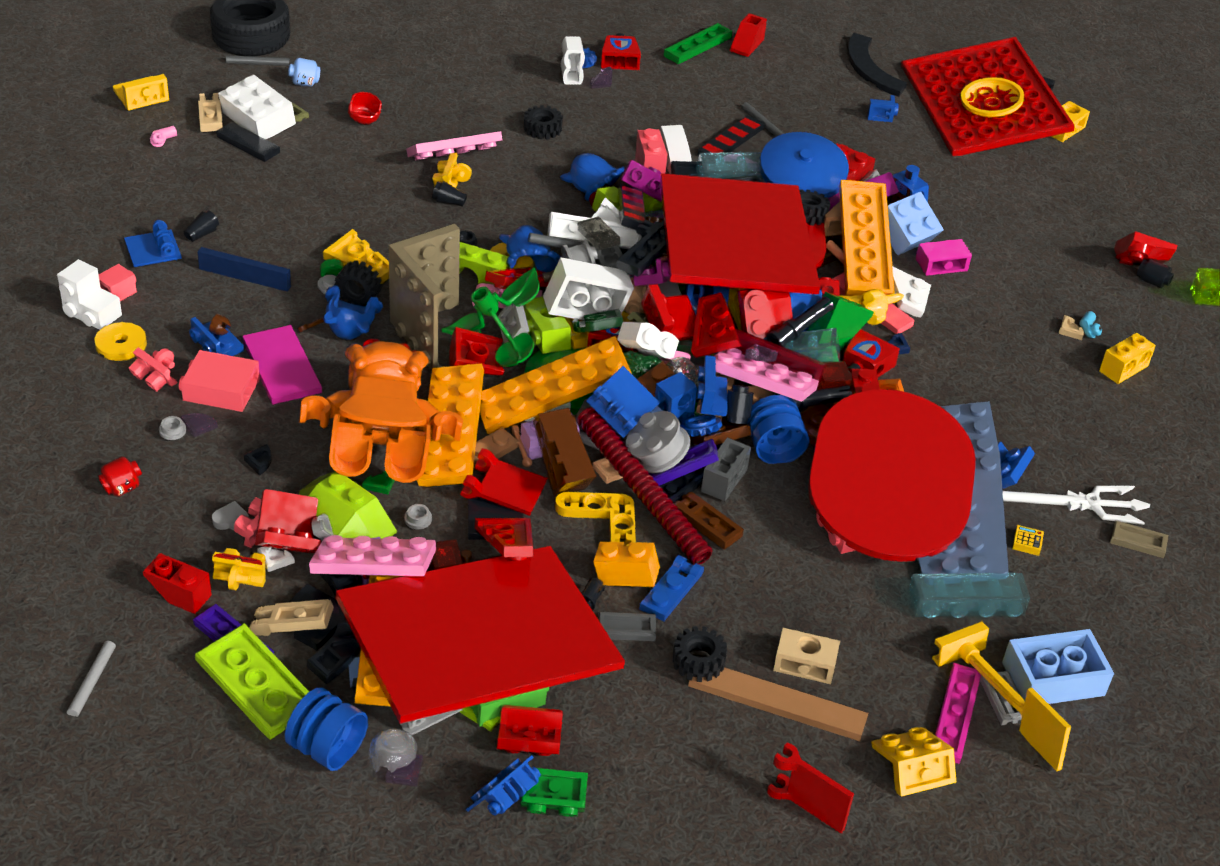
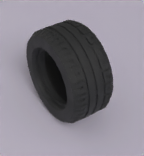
[210,0,290,56]

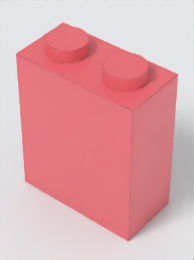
[635,128,667,176]
[179,350,260,412]

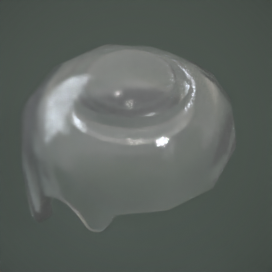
[369,728,417,772]

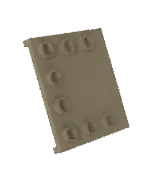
[389,224,460,370]

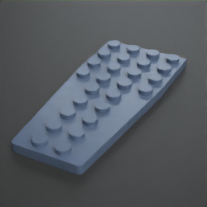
[917,401,1008,587]

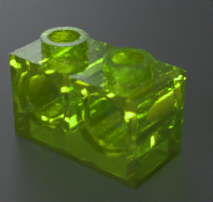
[1190,268,1220,306]

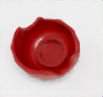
[348,92,382,125]

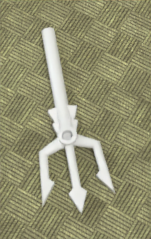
[1003,486,1151,525]

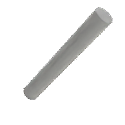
[67,641,116,717]

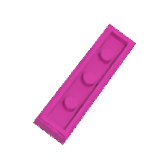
[935,663,981,764]

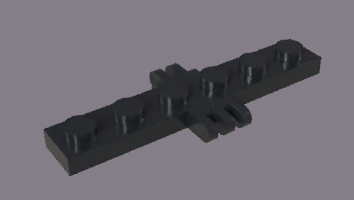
[616,220,667,277]

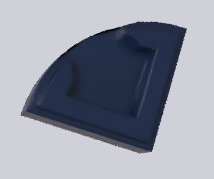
[888,333,910,355]

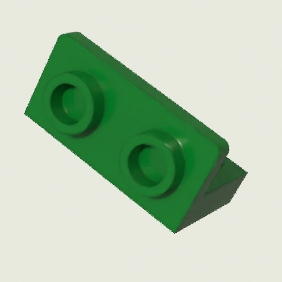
[521,768,588,817]

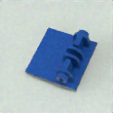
[124,220,182,267]
[586,366,660,438]
[466,755,541,816]

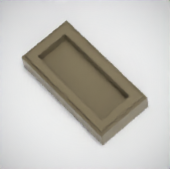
[1110,520,1169,558]

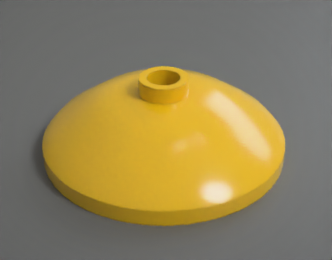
[961,78,1024,118]

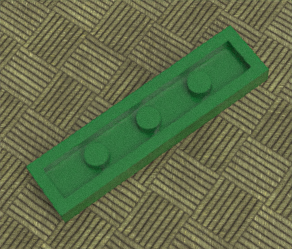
[664,23,732,64]

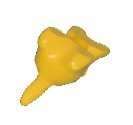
[839,289,904,325]

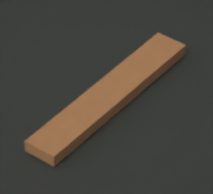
[688,667,869,741]

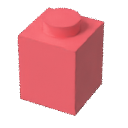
[98,264,137,301]

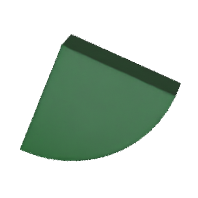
[362,471,395,495]

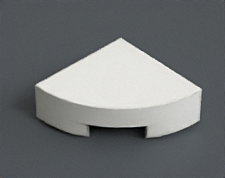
[257,547,295,572]

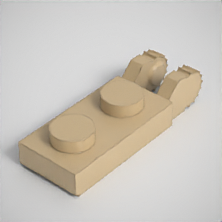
[198,93,223,132]
[249,599,334,636]

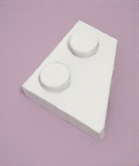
[892,266,931,318]

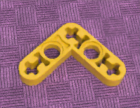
[555,492,636,546]

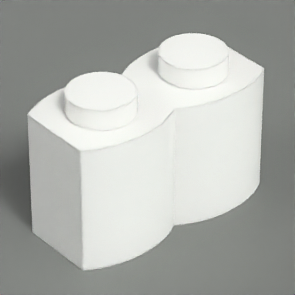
[561,37,585,84]
[617,322,679,359]

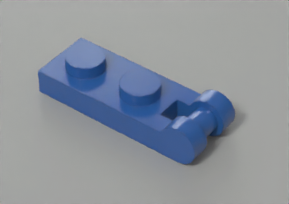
[640,555,704,622]

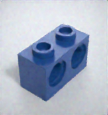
[655,372,697,425]

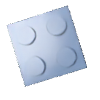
[887,192,944,255]

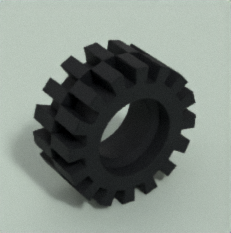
[524,105,563,140]
[800,189,831,226]
[334,261,382,306]
[672,626,727,682]

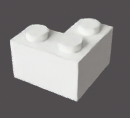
[57,259,122,330]

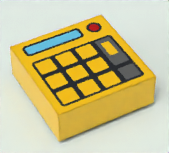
[1012,525,1044,556]

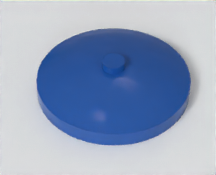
[759,132,849,198]

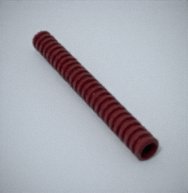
[576,407,713,565]

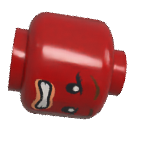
[98,456,142,497]

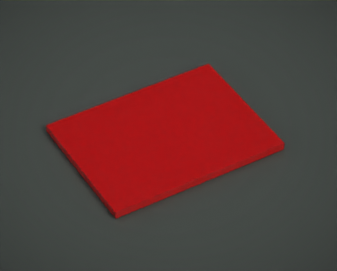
[901,37,1075,156]
[660,173,820,295]
[336,546,625,724]

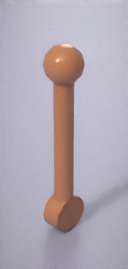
[511,425,532,467]

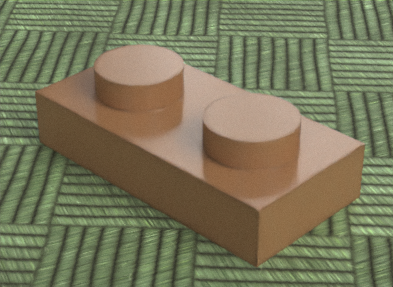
[474,428,519,466]

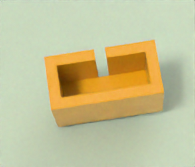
[593,542,660,587]

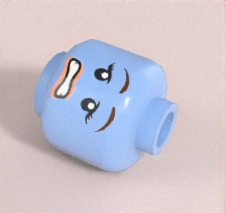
[288,58,320,87]

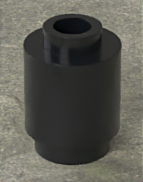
[1137,259,1174,288]
[727,385,754,424]

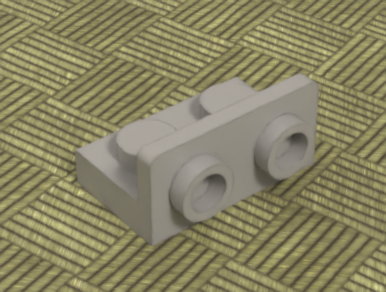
[498,303,529,343]

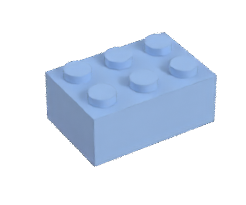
[1002,629,1114,704]

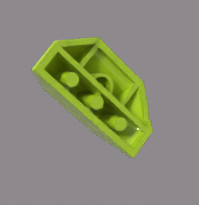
[299,471,397,539]

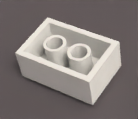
[218,75,296,139]
[543,257,634,320]

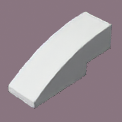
[660,125,692,174]

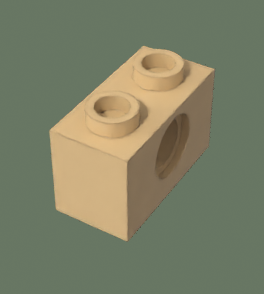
[773,628,840,684]

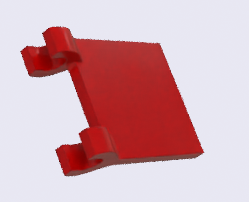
[460,448,548,516]
[767,743,854,833]

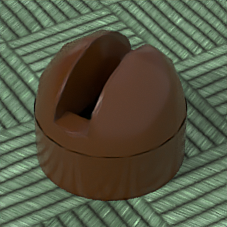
[209,313,231,336]

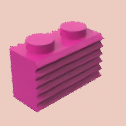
[916,239,972,276]

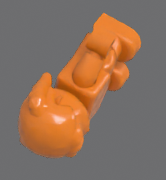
[299,341,463,483]

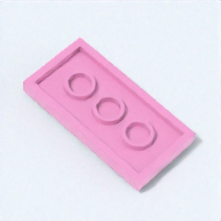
[406,131,502,160]
[714,348,819,402]
[309,535,436,576]

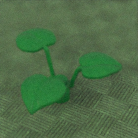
[441,267,540,367]

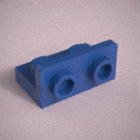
[189,317,244,356]
[998,442,1035,489]

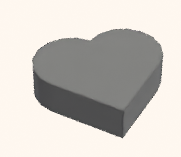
[212,501,249,530]

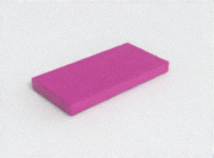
[243,325,322,405]

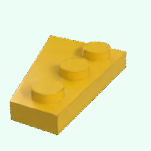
[323,229,389,284]

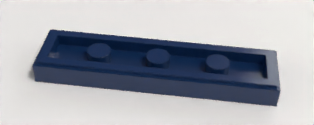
[198,247,291,292]

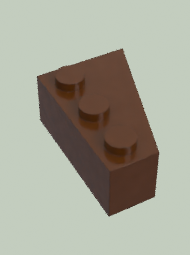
[533,408,597,496]

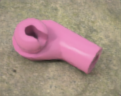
[150,126,177,147]

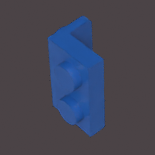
[697,355,727,416]

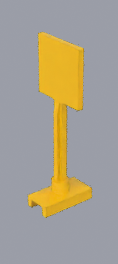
[932,621,1071,771]

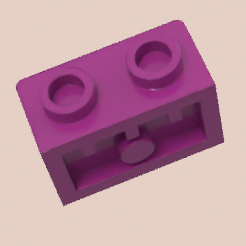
[633,255,670,286]

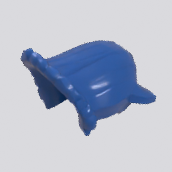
[560,153,625,201]
[499,225,560,272]
[323,286,383,340]

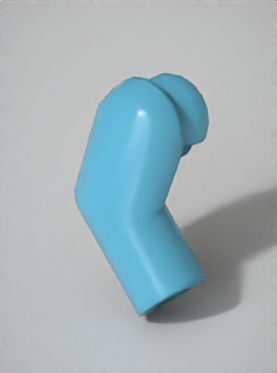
[1080,311,1102,338]

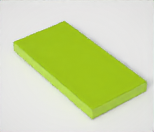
[195,623,309,740]

